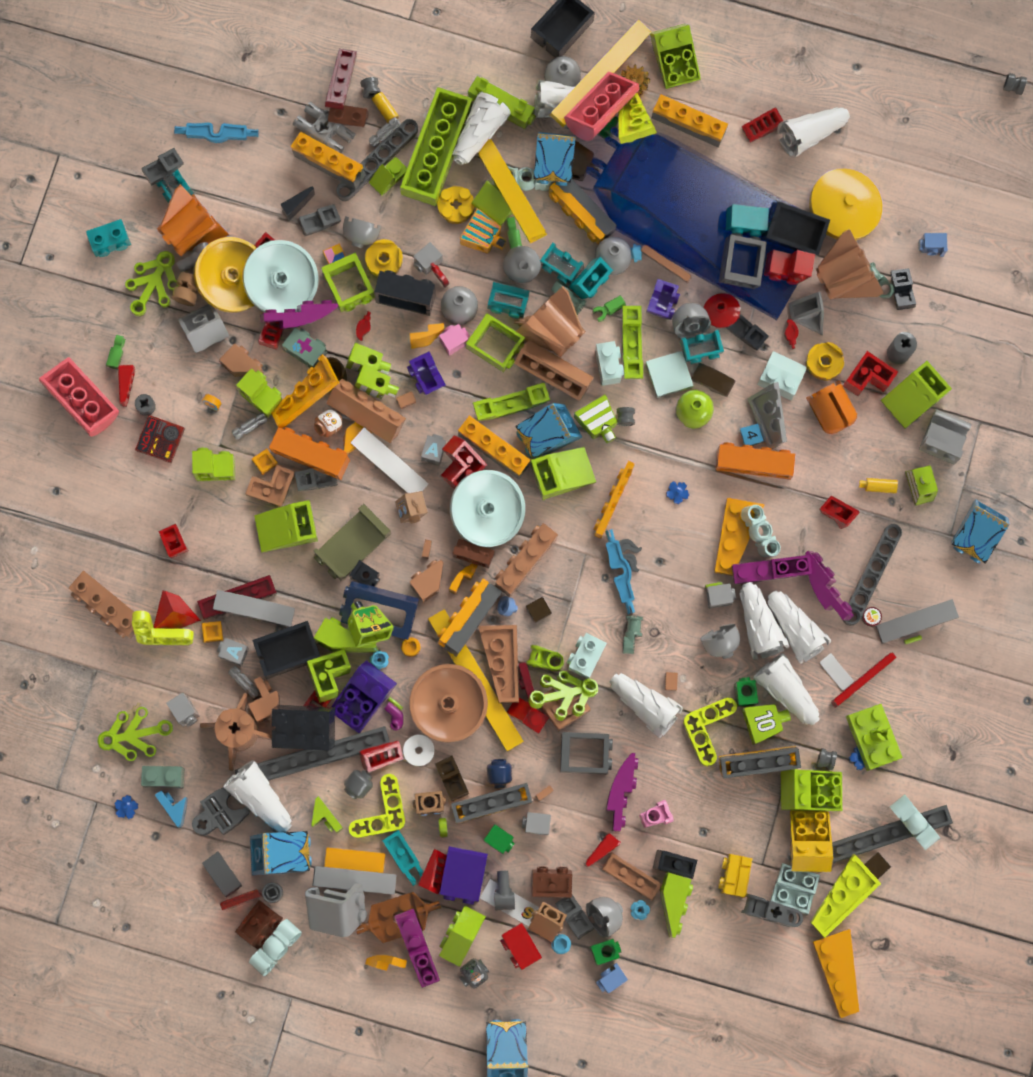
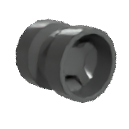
[1003,73,1027,95]
[262,883,283,903]

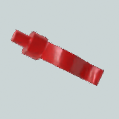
[430,263,449,288]
[356,311,371,341]
[784,319,799,349]

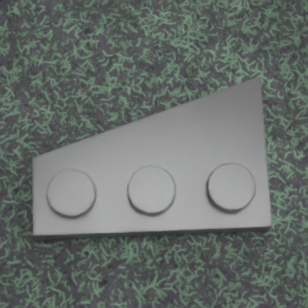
[747,382,787,449]

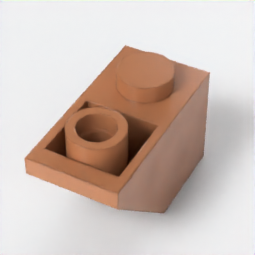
[219,344,264,377]
[410,560,444,603]

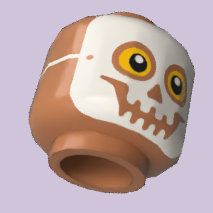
[314,409,343,437]

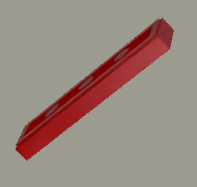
[831,652,897,708]

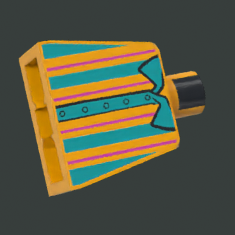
[460,209,507,254]

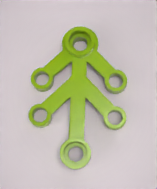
[125,251,178,316]
[529,671,598,721]
[97,707,173,761]

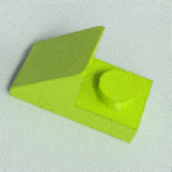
[369,157,407,196]
[311,796,343,833]

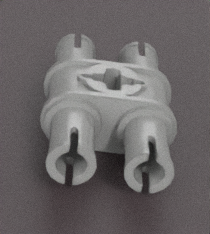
[293,102,355,154]

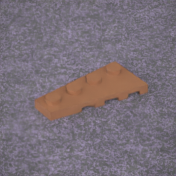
[478,625,519,703]

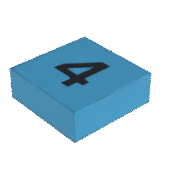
[740,424,764,446]

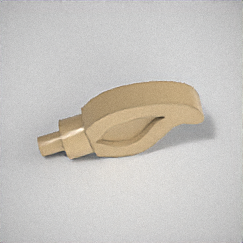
[122,702,141,731]

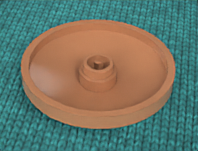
[409,664,488,743]

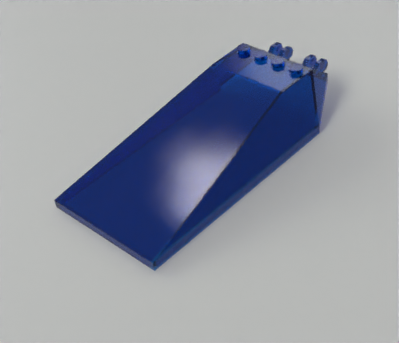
[586,127,827,321]

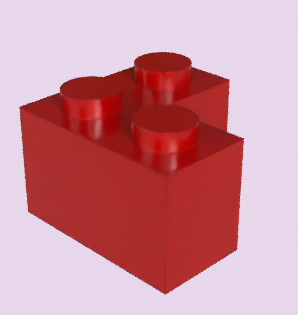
[764,250,815,285]
[843,351,898,396]
[440,435,487,489]
[500,923,542,970]

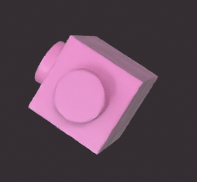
[439,324,470,356]

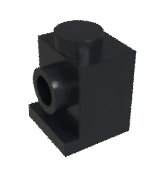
[349,560,380,587]

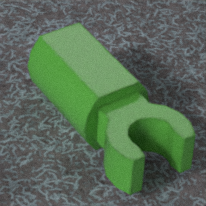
[507,217,522,250]
[592,295,626,322]
[106,335,126,370]

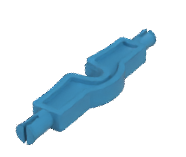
[174,123,259,143]
[605,529,635,614]

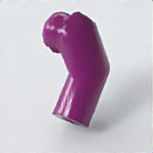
[384,702,404,731]

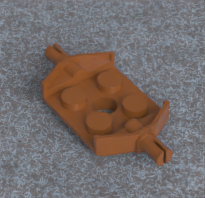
[356,892,441,943]

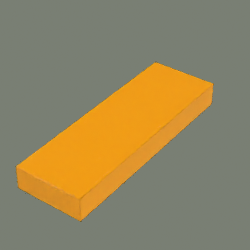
[324,847,386,873]

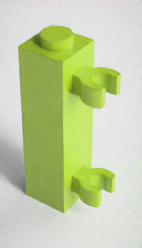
[468,76,536,129]

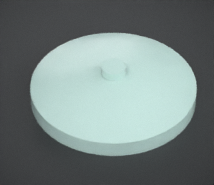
[243,240,318,313]
[450,470,525,547]

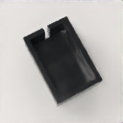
[530,0,595,58]
[761,201,830,256]
[374,270,436,316]
[252,621,321,679]
[272,705,335,751]

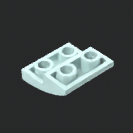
[770,863,820,915]

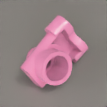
[639,800,674,828]

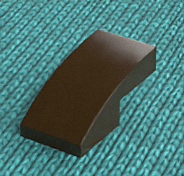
[691,363,736,397]
[435,755,469,802]

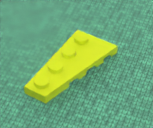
[618,93,657,144]
[810,854,881,938]

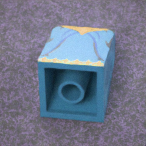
[534,132,576,186]
[515,403,582,459]
[952,499,1010,564]
[250,831,312,876]
[486,1019,528,1077]

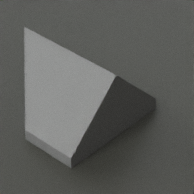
[788,292,824,335]

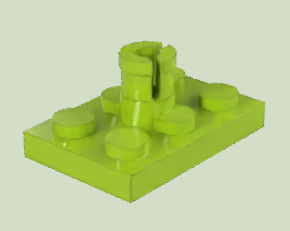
[845,703,903,771]

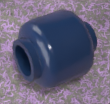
[486,759,513,789]

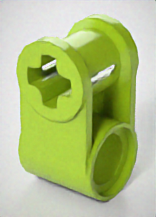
[526,645,564,672]

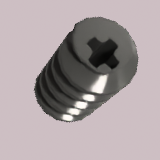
[887,332,917,364]

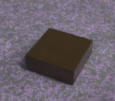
[526,597,552,623]
[864,852,891,879]

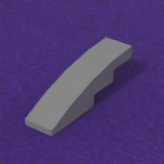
[213,590,295,627]
[876,599,959,644]
[312,866,397,895]

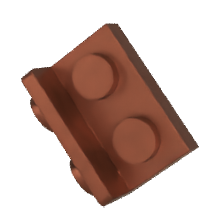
[328,105,369,128]
[452,539,495,569]
[532,866,572,898]
[235,900,283,949]

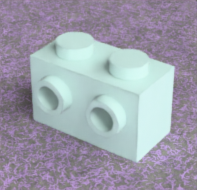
[595,341,624,386]
[567,633,607,679]

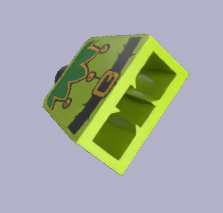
[348,601,394,648]

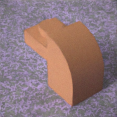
[248,677,280,724]

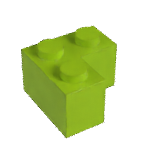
[236,368,282,418]
[192,447,235,481]
[307,649,351,703]
[439,906,486,967]

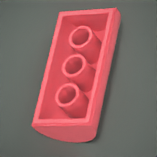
[564,71,639,141]
[39,357,119,437]

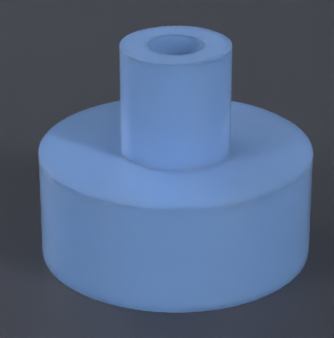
[497,596,518,617]

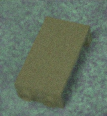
[314,504,391,581]

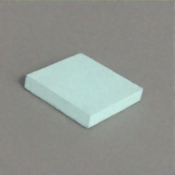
[646,351,693,398]

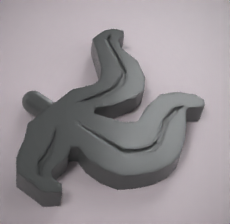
[606,539,642,572]

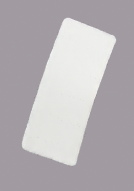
[820,653,854,690]

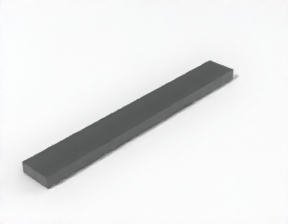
[235,726,390,781]
[832,805,953,863]

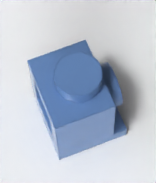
[918,233,948,257]
[596,963,628,994]

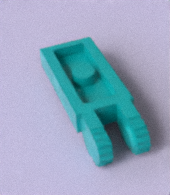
[382,830,424,886]

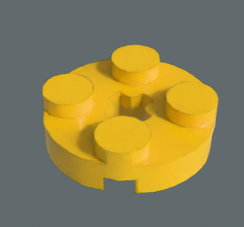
[437,186,475,224]
[365,239,403,276]
[806,342,844,381]

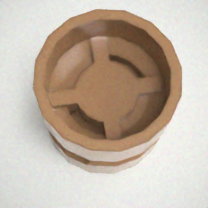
[171,272,198,306]

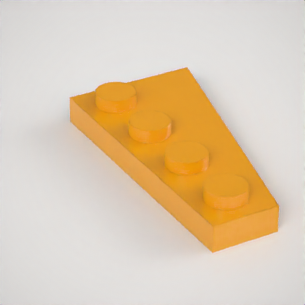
[271,354,339,429]
[593,460,635,539]
[714,498,765,576]
[813,929,859,1018]

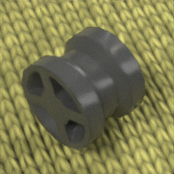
[360,77,381,99]
[135,394,156,416]
[616,407,635,426]
[817,748,837,770]

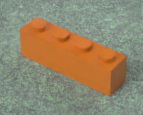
[269,427,350,480]
[715,442,796,480]

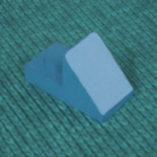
[155,790,188,828]

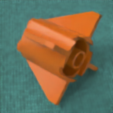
[157,184,229,256]

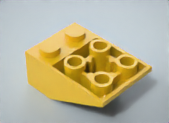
[790,811,833,872]

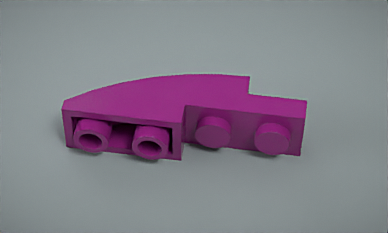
[260,300,338,329]
[805,551,854,621]
[732,555,812,584]
[606,753,639,832]
[395,909,440,988]

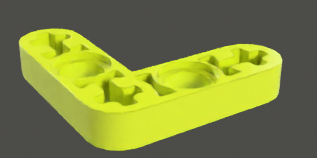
[132,610,194,645]
[683,698,737,767]
[349,774,405,838]

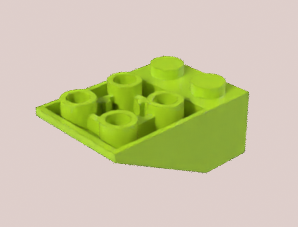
[650,24,701,89]
[880,360,952,429]
[530,447,597,500]
[254,500,318,553]
[314,617,378,653]
[781,769,843,811]
[660,873,693,938]

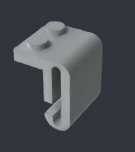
[919,409,972,465]
[305,883,367,937]

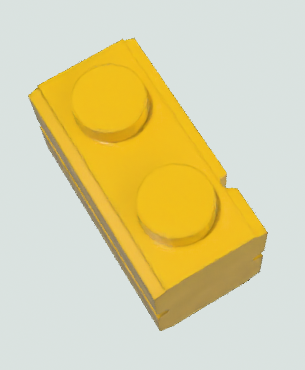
[718,854,753,898]

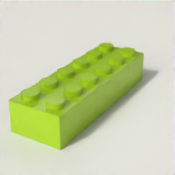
[400,87,473,207]

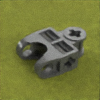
[192,787,251,836]
[741,893,803,927]

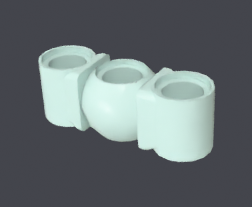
[508,167,553,191]
[741,505,781,557]
[889,794,940,850]
[249,919,302,976]

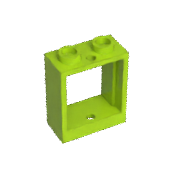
[321,253,375,312]
[466,313,525,373]

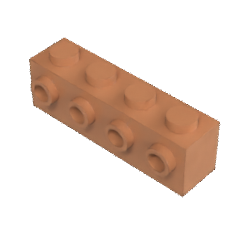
[514,340,594,401]
[326,379,406,443]
[495,523,558,597]
[69,570,134,639]

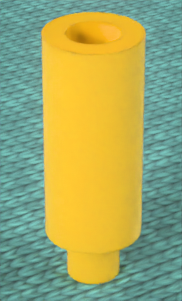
[372,92,399,124]
[859,478,898,494]

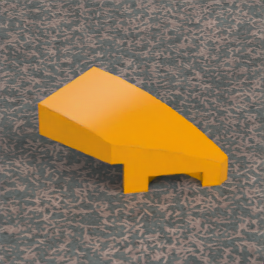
[410,323,444,349]
[343,422,373,455]
[449,564,478,595]
[365,955,407,971]

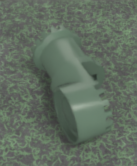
[870,262,894,299]
[551,280,587,315]
[623,616,643,654]

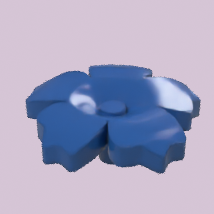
[666,481,690,504]
[849,747,865,770]
[114,795,139,819]

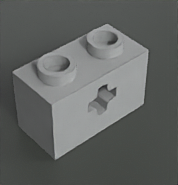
[166,693,200,727]

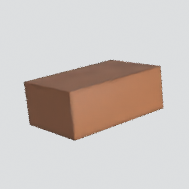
[396,391,416,409]
[422,539,432,559]
[665,672,678,691]
[536,785,554,802]

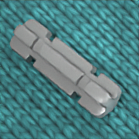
[369,117,401,147]
[232,412,267,440]
[228,666,260,699]

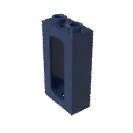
[339,581,419,640]

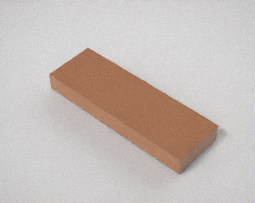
[641,245,692,283]
[602,853,662,901]

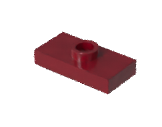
[518,662,535,702]

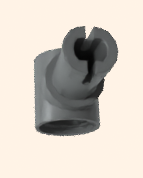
[494,870,515,911]

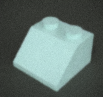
[757,351,807,400]

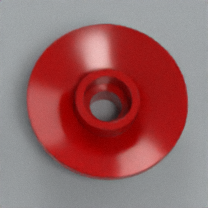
[703,293,741,328]

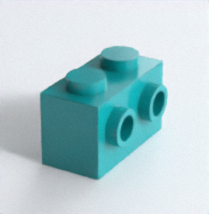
[726,204,769,237]
[86,219,131,257]
[569,257,613,300]

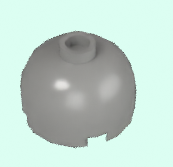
[544,56,581,87]
[343,216,381,248]
[595,236,632,275]
[503,245,541,283]
[441,286,478,325]
[672,303,711,339]
[700,624,740,659]
[586,897,623,937]

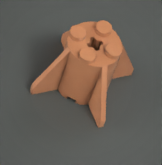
[816,229,884,300]
[516,286,586,357]
[200,693,272,771]

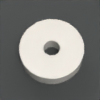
[403,735,434,767]

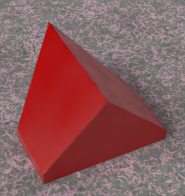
[153,590,201,629]

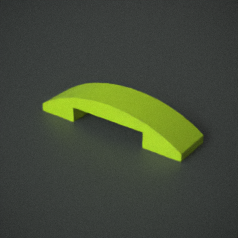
[622,306,643,379]
[472,383,550,421]

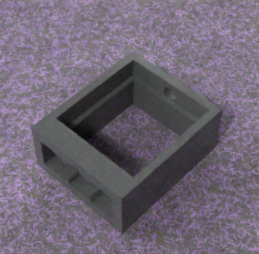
[719,233,767,289]
[560,732,613,775]

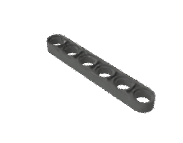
[336,119,418,201]
[843,524,902,626]

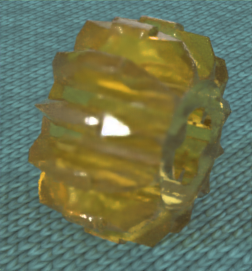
[621,64,650,95]

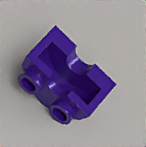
[646,279,680,320]
[407,351,446,395]

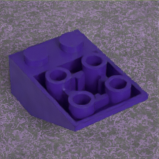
[331,660,397,733]

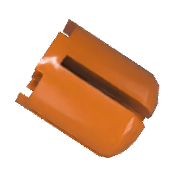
[806,380,857,434]

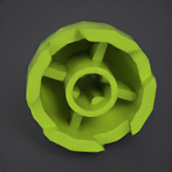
[676,390,714,429]

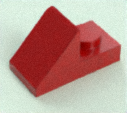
[819,495,860,529]
[158,524,189,559]
[507,698,549,734]

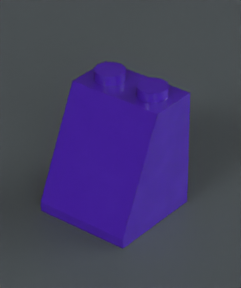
[440,846,488,905]

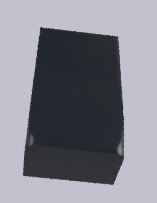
[281,186,315,221]
[653,850,698,879]

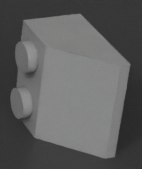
[178,304,229,353]

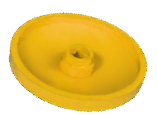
[809,168,882,240]
[194,237,257,313]

